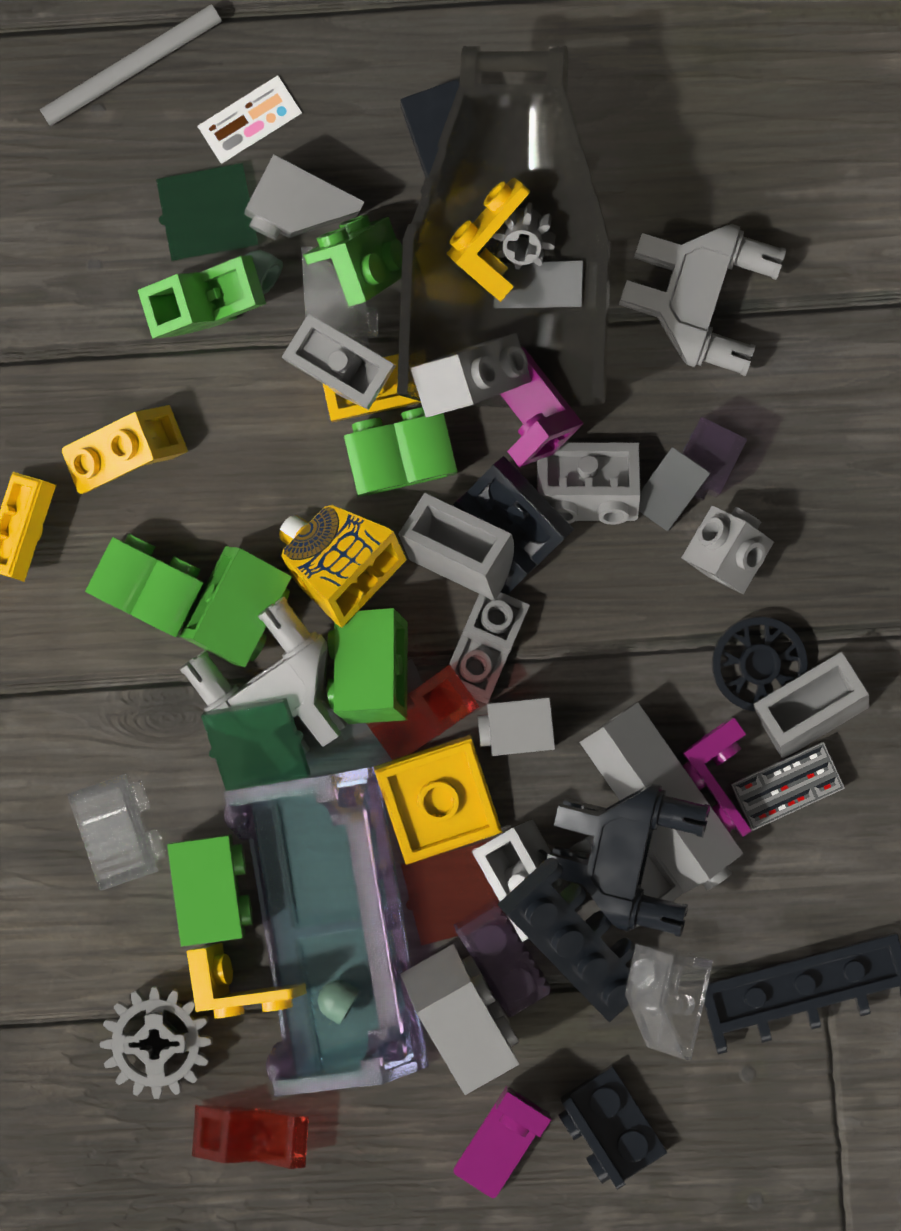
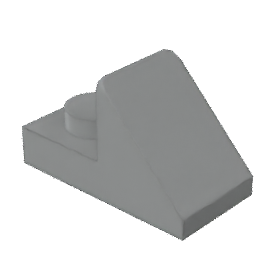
[282,313,396,410]

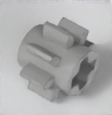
[492,202,556,270]

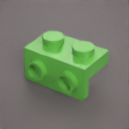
[304,214,409,306]

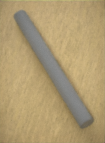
[40,4,222,127]

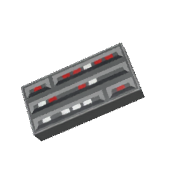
[730,742,845,831]

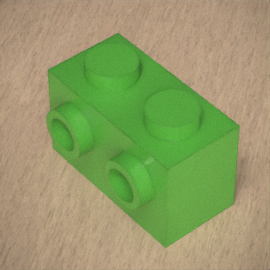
[179,546,292,667]
[327,608,408,724]
[167,834,253,947]

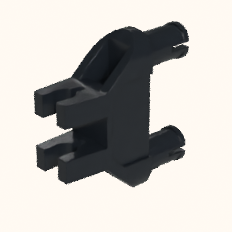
[547,784,710,937]

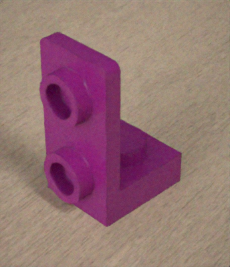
[500,347,583,467]
[681,718,751,837]
[453,1085,551,1198]

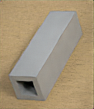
[579,702,743,893]

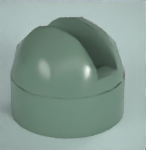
[245,250,283,294]
[317,980,361,1025]

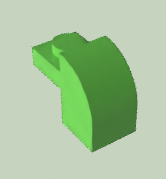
[138,255,266,339]

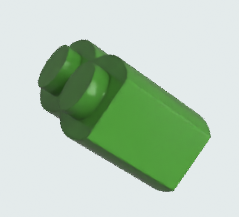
[344,407,457,498]
[85,533,206,638]

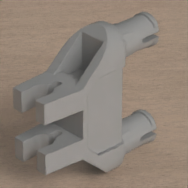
[619,224,786,376]
[179,596,348,772]

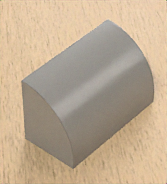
[398,493,514,601]
[754,651,869,759]

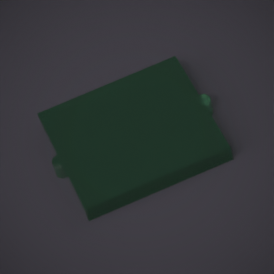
[156,163,259,262]
[201,698,311,791]

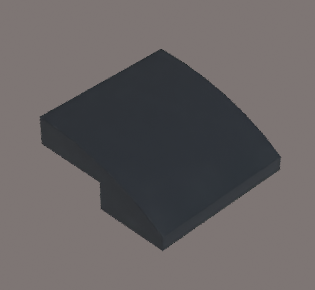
[452,456,574,595]

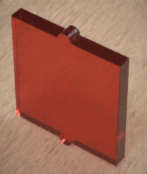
[401,842,507,946]

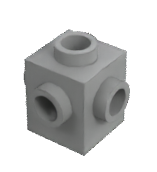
[681,506,774,594]

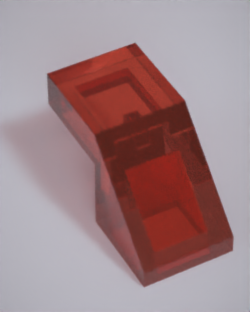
[366,664,480,760]
[192,1105,309,1169]

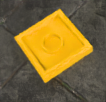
[374,735,503,865]

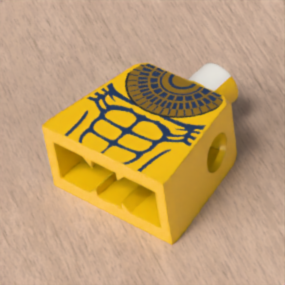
[279,505,407,628]

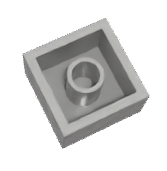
[400,944,519,1095]

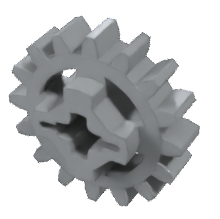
[100,986,213,1099]

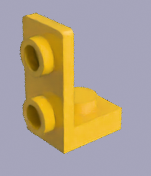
[446,177,530,302]
[62,405,188,494]
[187,943,307,1018]

